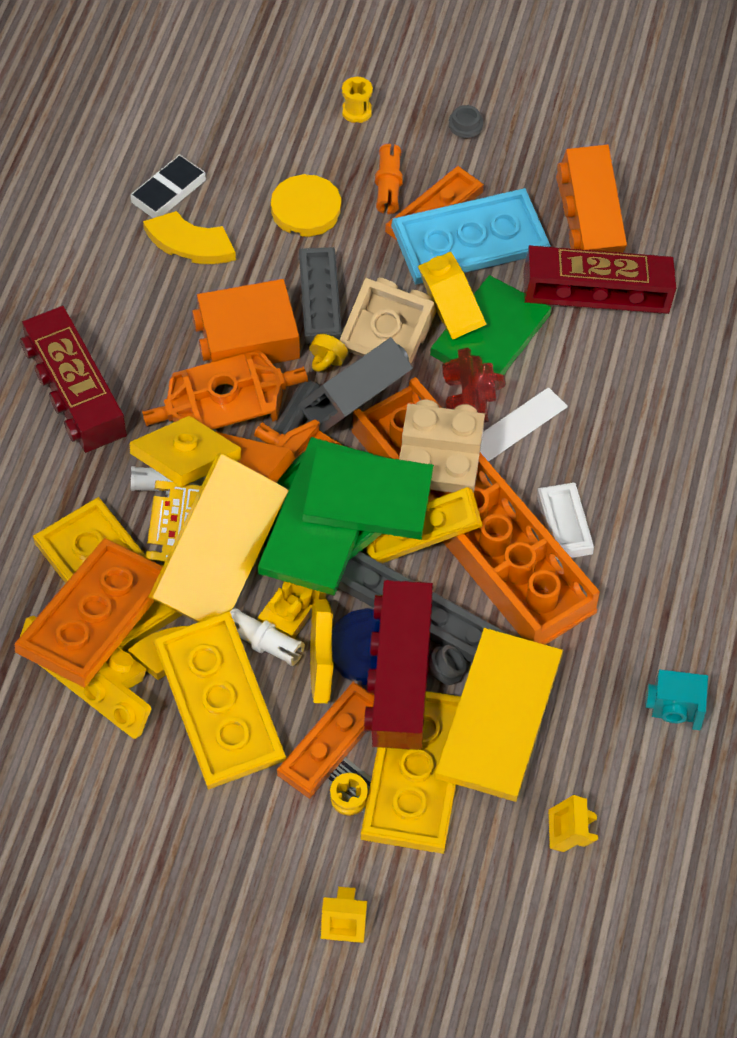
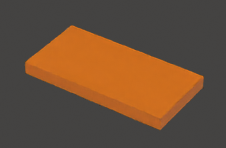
[15,538,163,688]

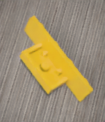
[20,615,151,739]

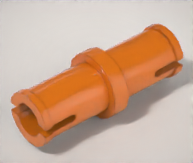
[375,144,403,214]

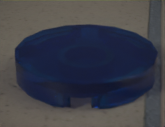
[332,608,380,685]

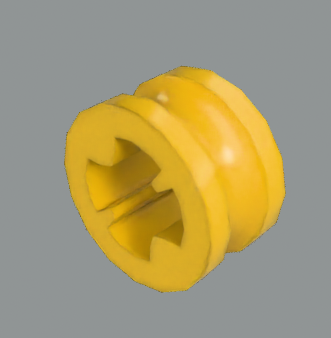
[330,773,368,816]

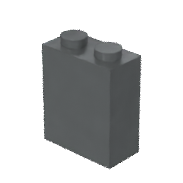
[297,337,413,433]

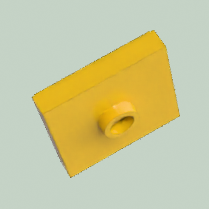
[130,416,241,487]

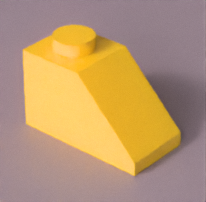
[418,251,486,340]

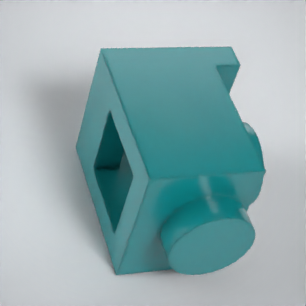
[645,669,708,731]

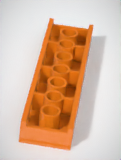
[352,377,600,645]

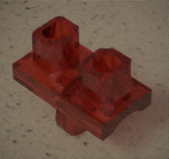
[442,348,506,423]

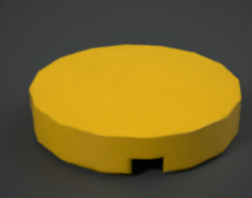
[271,174,341,237]

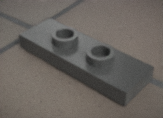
[299,247,342,344]

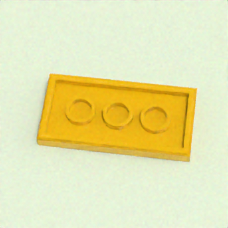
[148,453,289,623]
[33,497,182,651]
[153,611,286,790]
[436,628,563,802]
[361,691,461,854]

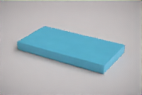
[391,188,551,285]

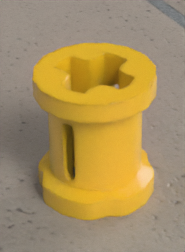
[342,76,373,123]

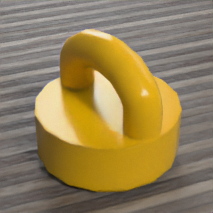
[309,334,348,372]

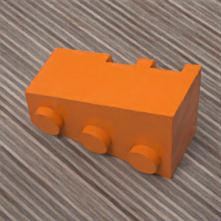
[556,144,627,253]

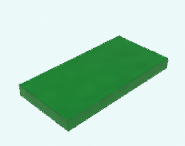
[258,437,382,596]

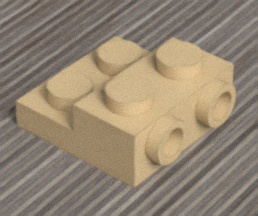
[340,278,437,364]
[399,400,485,493]

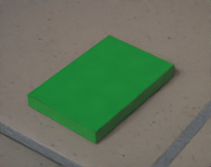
[430,275,551,389]
[303,447,434,540]

